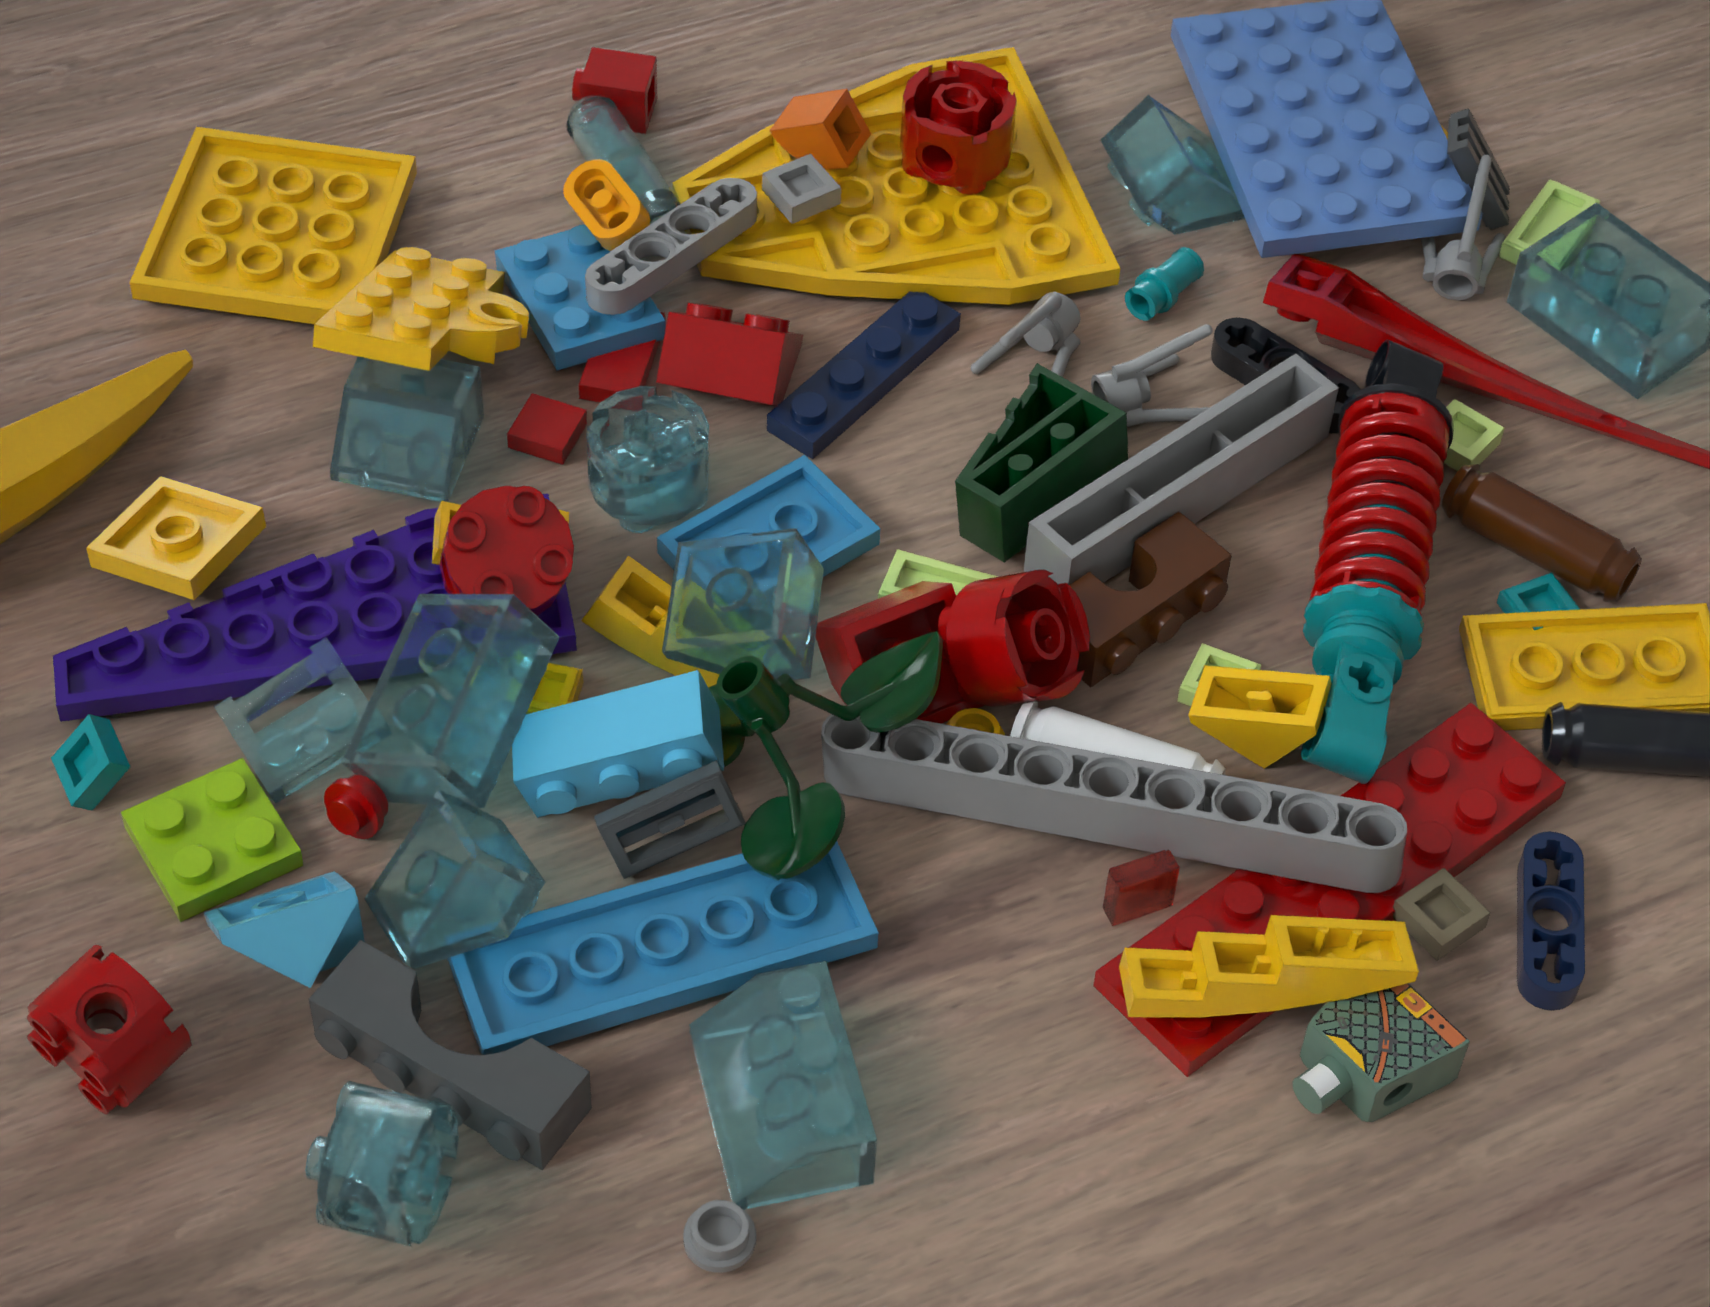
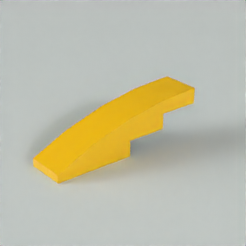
[1119,915,1419,1017]

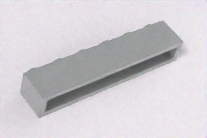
[1024,354,1339,585]

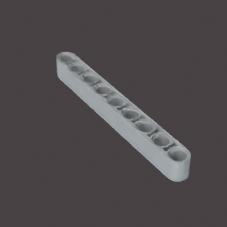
[821,714,1407,893]

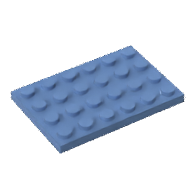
[1170,0,1483,258]

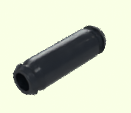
[1542,702,1710,777]

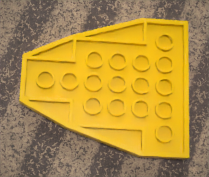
[673,47,1120,305]

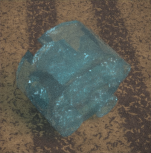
[586,386,709,533]
[305,1081,459,1246]

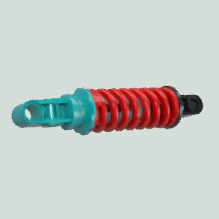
[1301,339,1454,784]

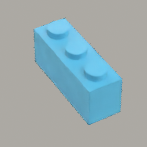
[511,670,724,818]

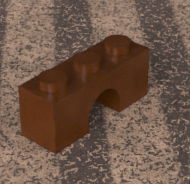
[1070,511,1232,688]

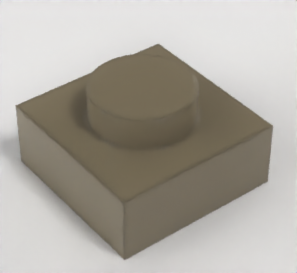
[1393,868,1491,961]

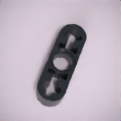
[1211,317,1360,434]

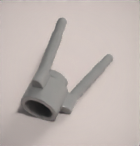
[1421,155,1505,300]
[971,292,1081,377]
[1091,324,1213,428]

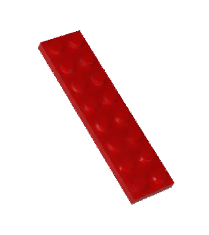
[1093,702,1566,1077]

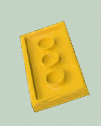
[1459,603,1710,731]

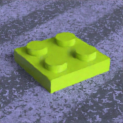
[121,758,304,922]

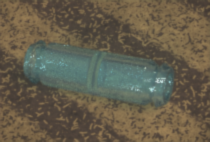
[566,95,680,224]

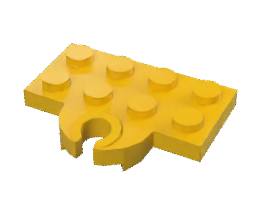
[313,247,529,371]

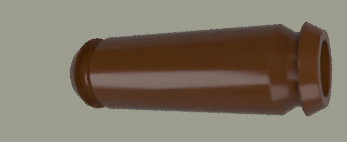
[1442,464,1642,602]

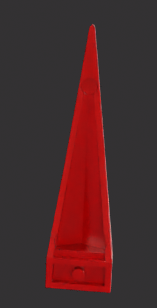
[1263,254,1710,469]

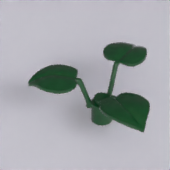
[708,631,943,881]

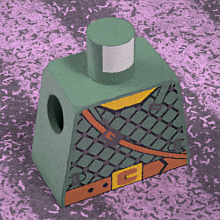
[1292,983,1470,1122]

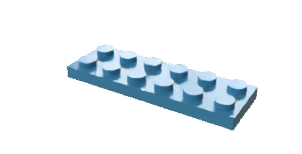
[444,841,879,1055]

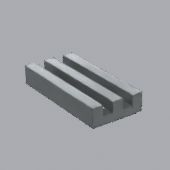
[1447,108,1510,230]
[594,760,746,879]

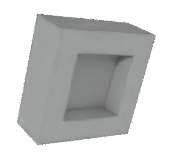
[762,154,841,224]

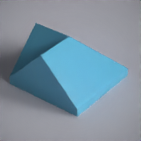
[204,871,365,988]

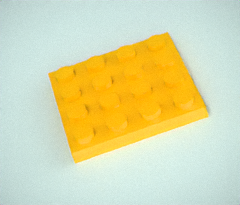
[129,127,417,324]

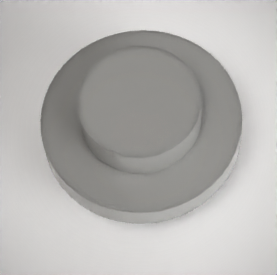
[683,1200,756,1273]

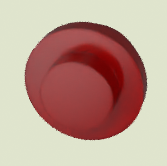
[324,775,389,839]

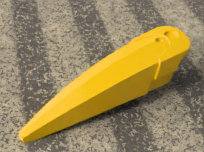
[0,350,193,544]

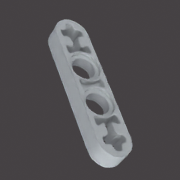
[585,178,757,315]

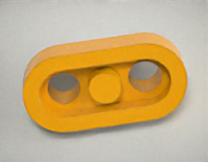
[563,159,650,251]

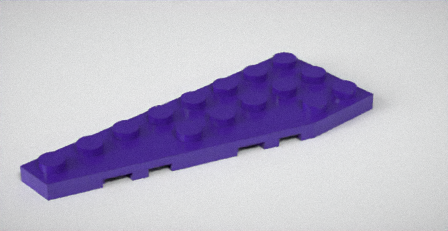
[53,493,577,722]

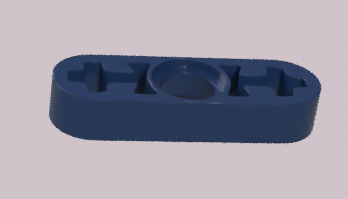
[1517,831,1585,1010]

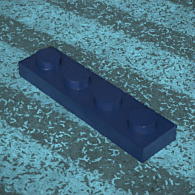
[767,292,961,460]

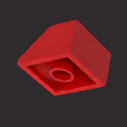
[812,581,985,724]

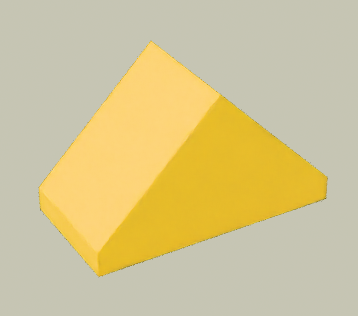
[1188,665,1332,769]

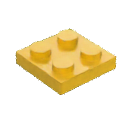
[86,476,266,600]

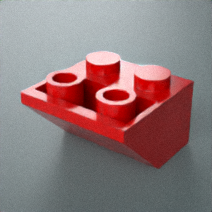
[656,302,803,405]

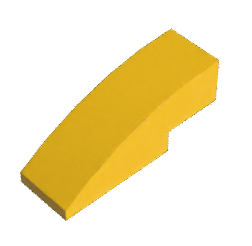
[581,555,792,687]

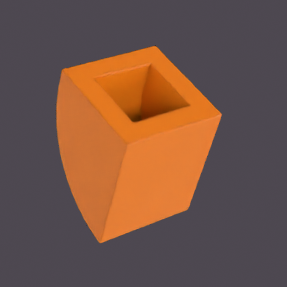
[769,88,871,170]

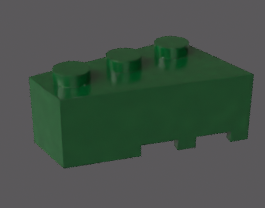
[955,363,1128,563]

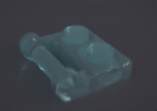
[214,637,388,804]

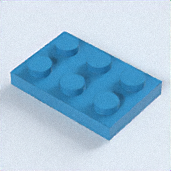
[495,224,666,370]
[657,455,880,622]

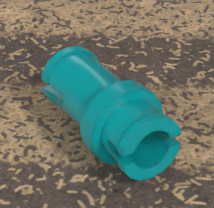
[1124,247,1204,321]

